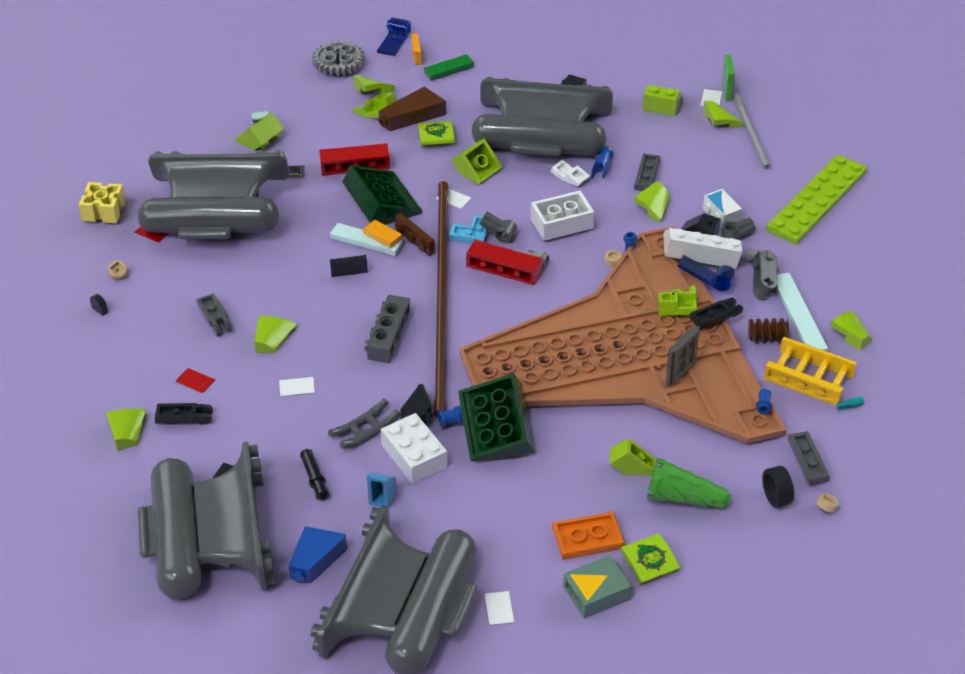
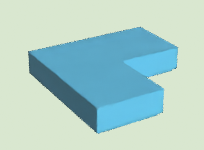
[449,215,489,243]

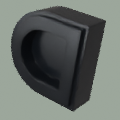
[90,294,108,316]

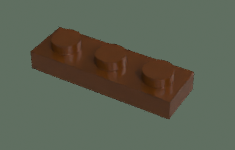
[395,213,435,256]

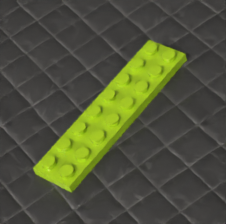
[766,154,868,245]

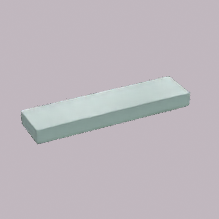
[330,223,403,256]

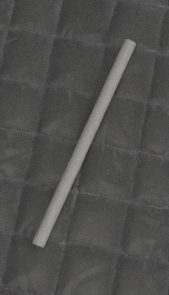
[733,93,770,169]

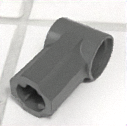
[479,211,517,243]
[721,217,756,240]

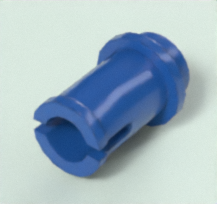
[623,232,638,252]
[756,389,772,414]

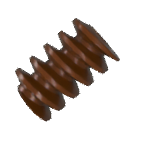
[748,318,789,343]

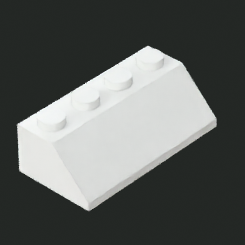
[663,228,742,269]

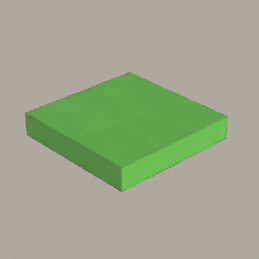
[722,55,735,101]

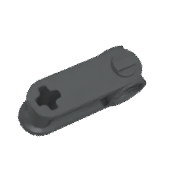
[752,250,777,300]

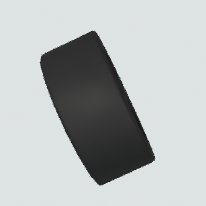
[762,465,794,508]

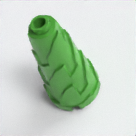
[646,458,731,509]

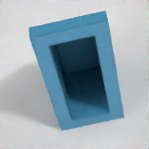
[367,472,397,507]

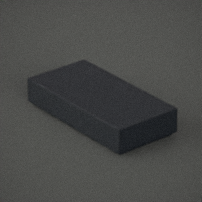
[330,255,368,277]

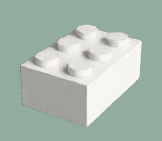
[531,191,594,241]
[381,413,448,484]

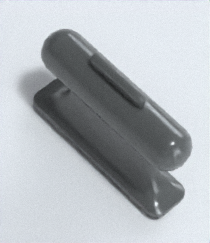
[472,77,613,156]
[138,150,290,239]
[138,441,276,600]
[311,505,477,674]

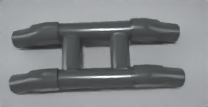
[328,398,401,449]

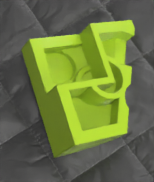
[352,75,395,93]
[352,92,397,118]
[703,101,744,129]
[634,181,670,223]

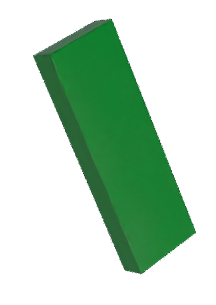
[424,54,474,81]

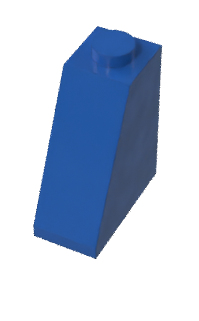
[288,526,347,583]

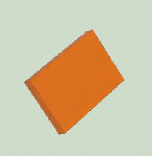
[552,512,625,560]

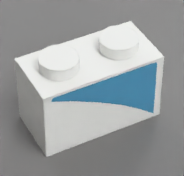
[703,189,742,228]

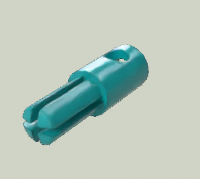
[836,396,864,410]

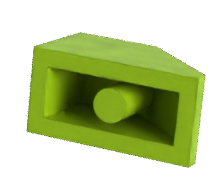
[610,438,656,476]

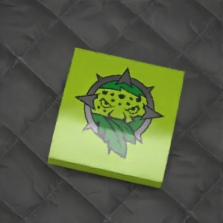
[418,121,455,145]
[620,533,680,585]

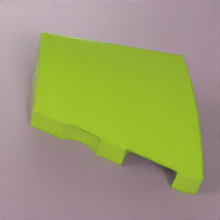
[658,285,697,316]
[831,311,872,351]
[254,315,296,353]
[106,408,146,451]

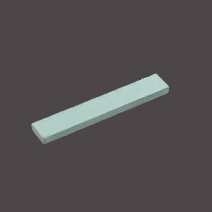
[775,273,828,352]

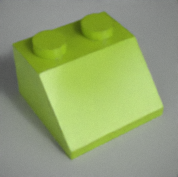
[643,85,682,116]
[234,112,284,150]
[451,138,502,184]

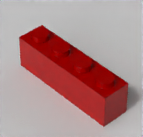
[319,143,390,176]
[466,240,542,285]

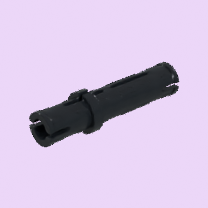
[300,449,329,501]

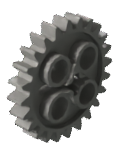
[312,40,365,76]

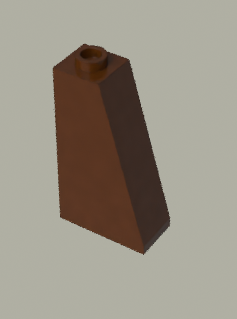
[379,86,446,131]

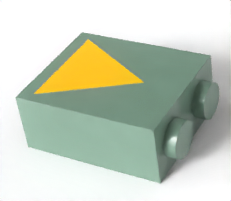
[563,555,633,619]

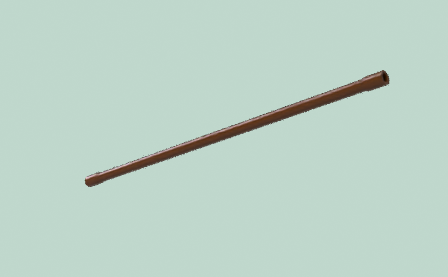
[434,181,448,418]

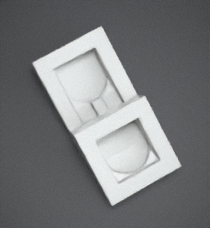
[550,160,590,186]

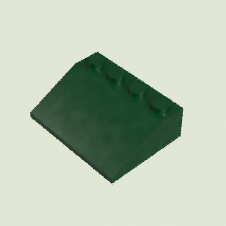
[342,165,422,225]
[458,373,535,461]

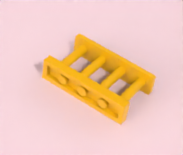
[764,337,857,405]

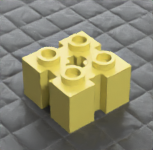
[78,182,126,223]

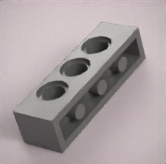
[364,294,411,363]

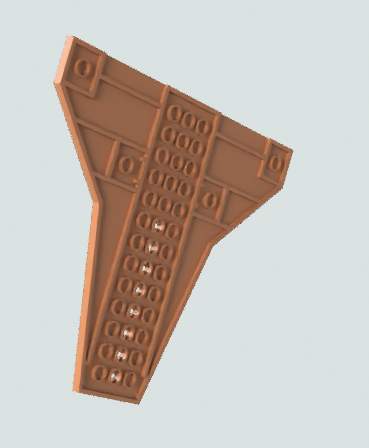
[459,226,786,444]

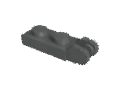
[196,293,232,336]

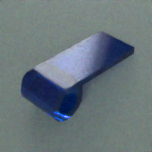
[377,17,411,56]
[677,254,735,291]

